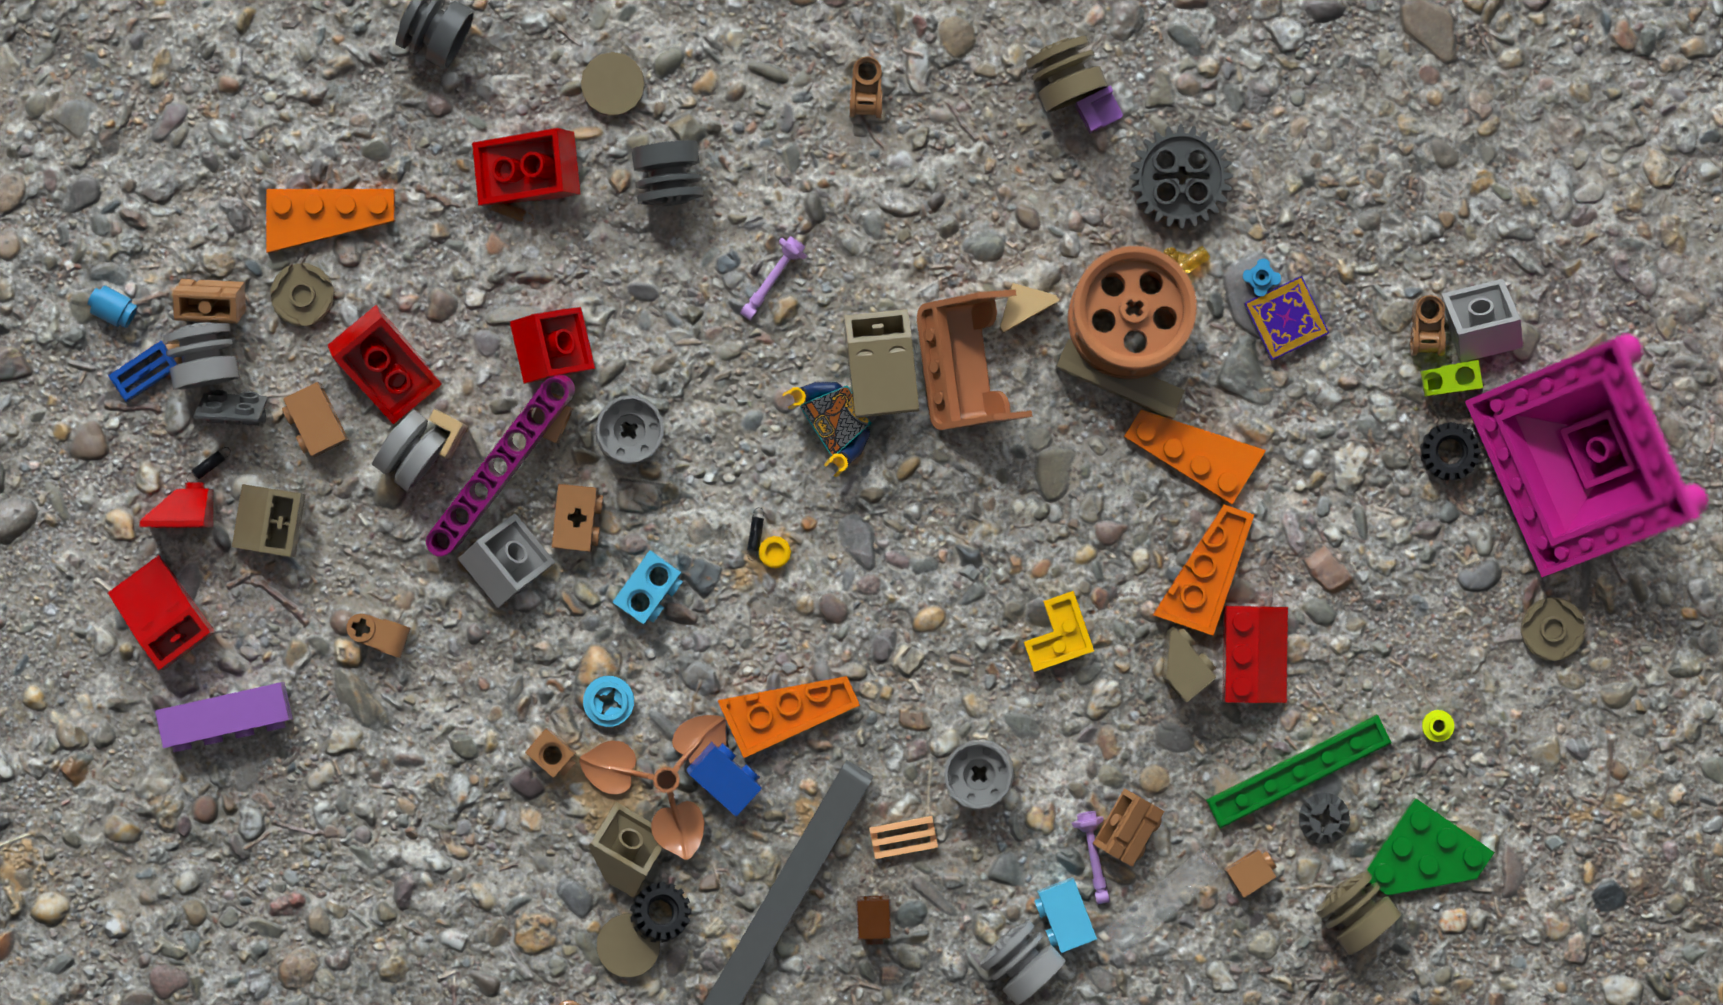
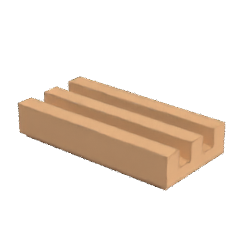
[869,816,938,859]

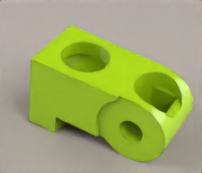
[1420,360,1483,397]

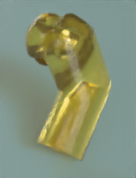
[1163,245,1210,273]

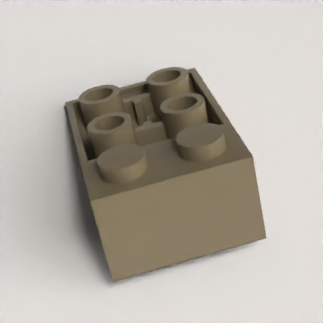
[844,309,919,418]

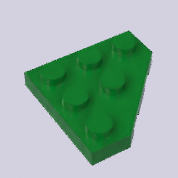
[1364,798,1495,895]

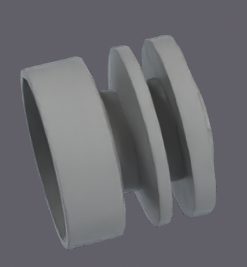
[163,322,240,390]
[595,396,664,465]
[944,739,1015,809]
[980,920,1066,1005]

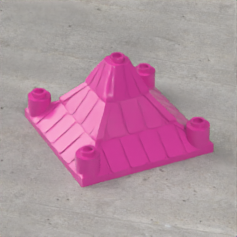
[1465,334,1708,577]

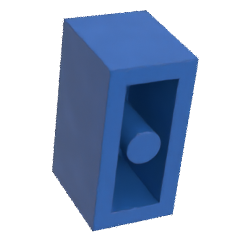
[686,742,762,817]

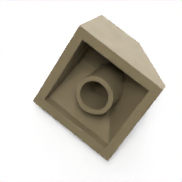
[589,802,663,898]

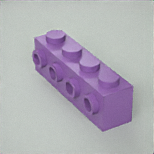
[155,682,293,752]

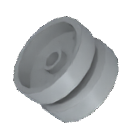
[371,410,449,492]

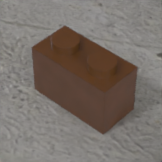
[857,895,891,945]

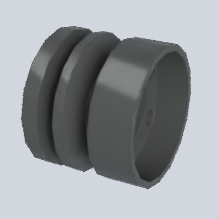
[395,0,475,70]
[631,140,704,207]

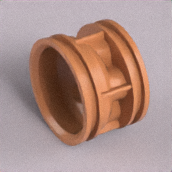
[1067,246,1197,379]

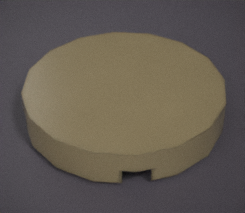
[581,52,645,117]
[270,263,334,326]
[1520,597,1585,661]
[597,913,660,977]

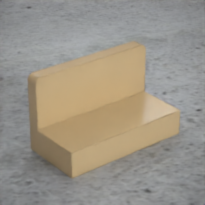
[428,409,468,460]

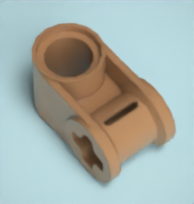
[849,56,882,119]
[1410,295,1446,356]
[346,613,411,658]

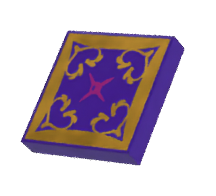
[1244,276,1329,361]

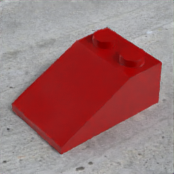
[472,128,581,206]
[327,305,442,424]

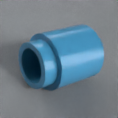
[87,285,138,328]

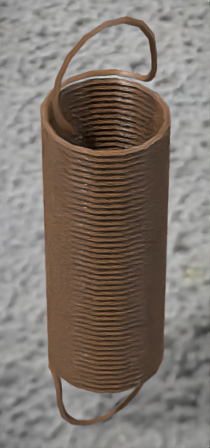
[485,204,534,223]

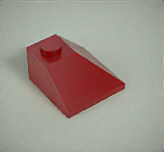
[139,482,213,528]

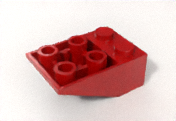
[108,555,216,670]

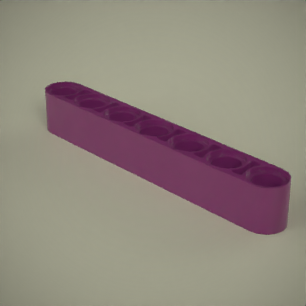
[426,375,575,557]

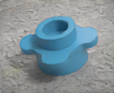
[1243,258,1281,297]

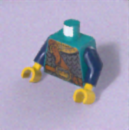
[783,382,871,477]

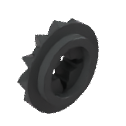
[1299,793,1350,844]

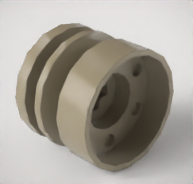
[1025,35,1108,112]
[1315,870,1401,955]

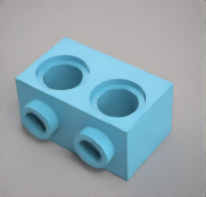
[613,550,683,625]

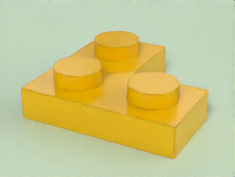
[1023,591,1094,672]

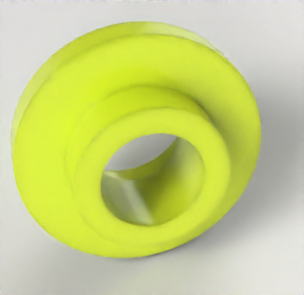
[1422,710,1454,742]

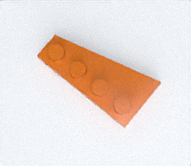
[266,189,395,253]
[1124,409,1266,504]
[1152,504,1254,636]
[717,676,860,758]

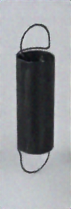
[186,447,231,482]
[747,507,764,561]

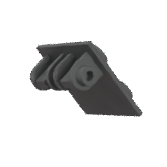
[194,390,268,426]

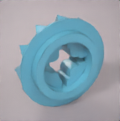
[583,676,634,727]

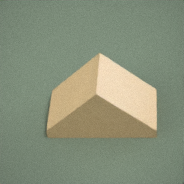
[999,283,1059,334]

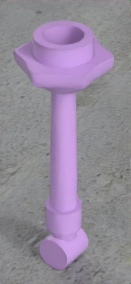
[740,236,807,320]
[1072,811,1110,905]

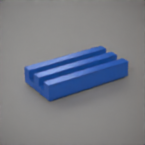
[108,340,178,403]

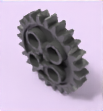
[1129,124,1233,229]

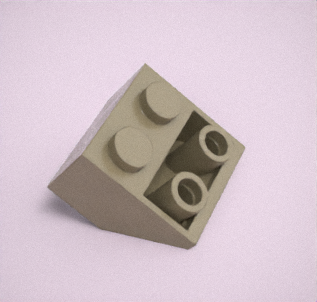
[232,484,306,557]
[1162,627,1217,702]

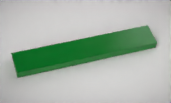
[1205,714,1392,829]

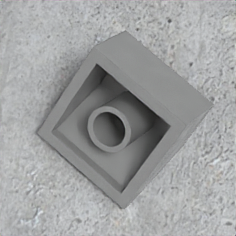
[1441,279,1523,363]
[458,513,555,608]

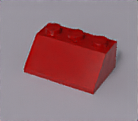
[1222,606,1288,703]

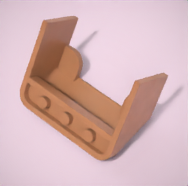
[917,289,1033,430]

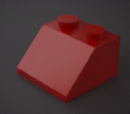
[510,307,595,384]

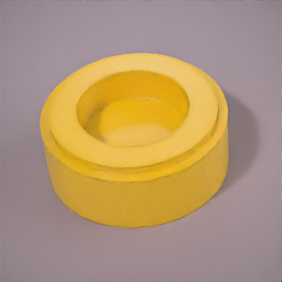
[759,536,791,568]

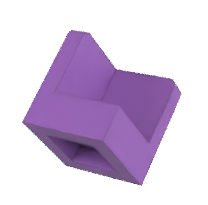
[1075,85,1123,134]

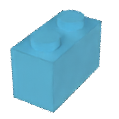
[1034,877,1097,953]

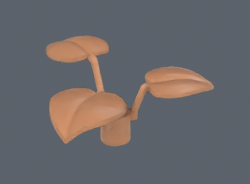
[579,715,726,860]

